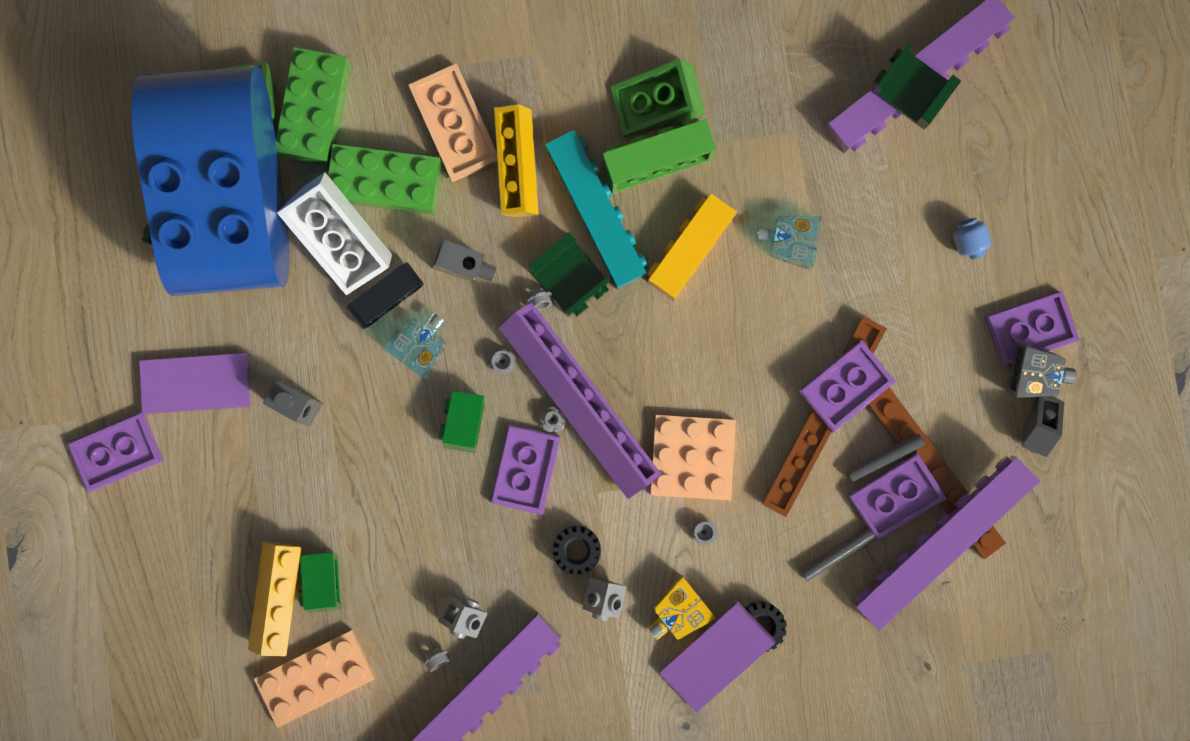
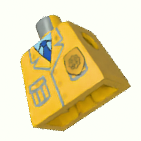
[647,576,715,640]

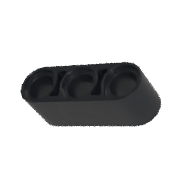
[346,262,424,330]

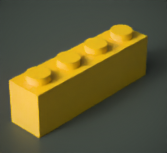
[494,104,539,218]
[647,193,737,301]
[248,542,301,656]

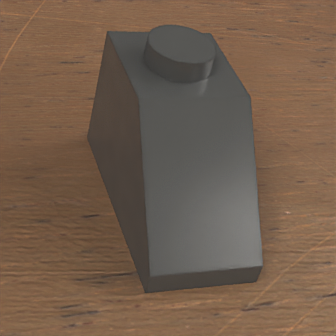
[1021,396,1064,457]

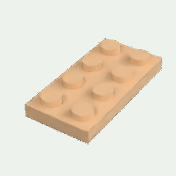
[409,63,498,182]
[254,629,376,728]

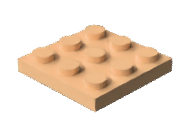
[650,415,736,500]

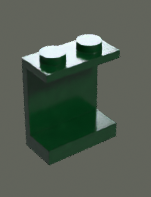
[872,43,961,130]
[528,232,610,318]

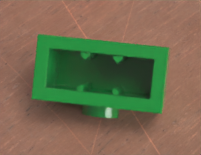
[439,391,485,453]
[297,552,341,613]

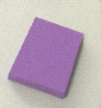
[985,290,1080,367]
[798,340,896,433]
[67,412,164,493]
[490,424,561,515]
[848,452,947,541]

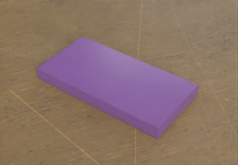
[139,353,251,414]
[659,601,775,713]

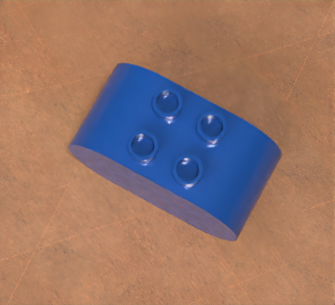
[132,65,290,296]

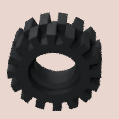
[552,526,601,576]
[744,601,787,652]

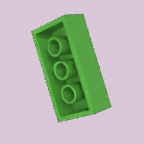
[276,47,351,166]
[602,118,716,193]
[328,144,442,215]

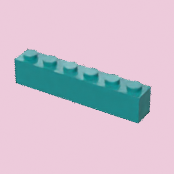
[545,130,648,290]

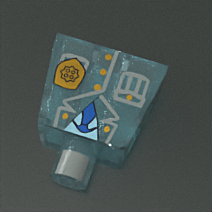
[757,216,822,270]
[383,313,447,380]

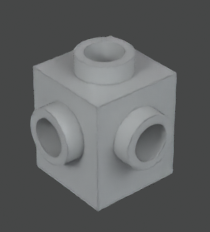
[582,577,627,621]
[438,597,488,639]

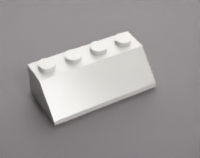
[277,172,392,295]

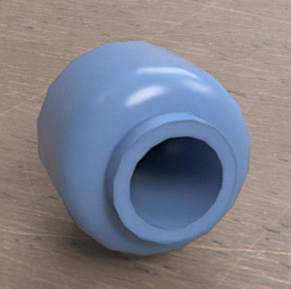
[952,218,992,259]

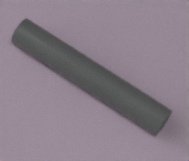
[847,433,926,482]
[800,527,875,582]

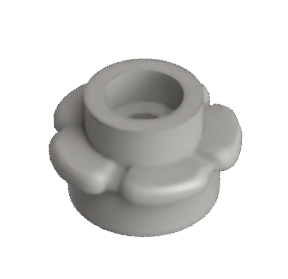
[527,288,552,311]
[489,349,516,375]
[540,406,566,432]
[691,519,718,546]
[423,648,449,672]

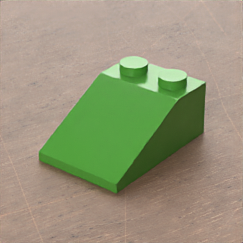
[610,59,706,137]

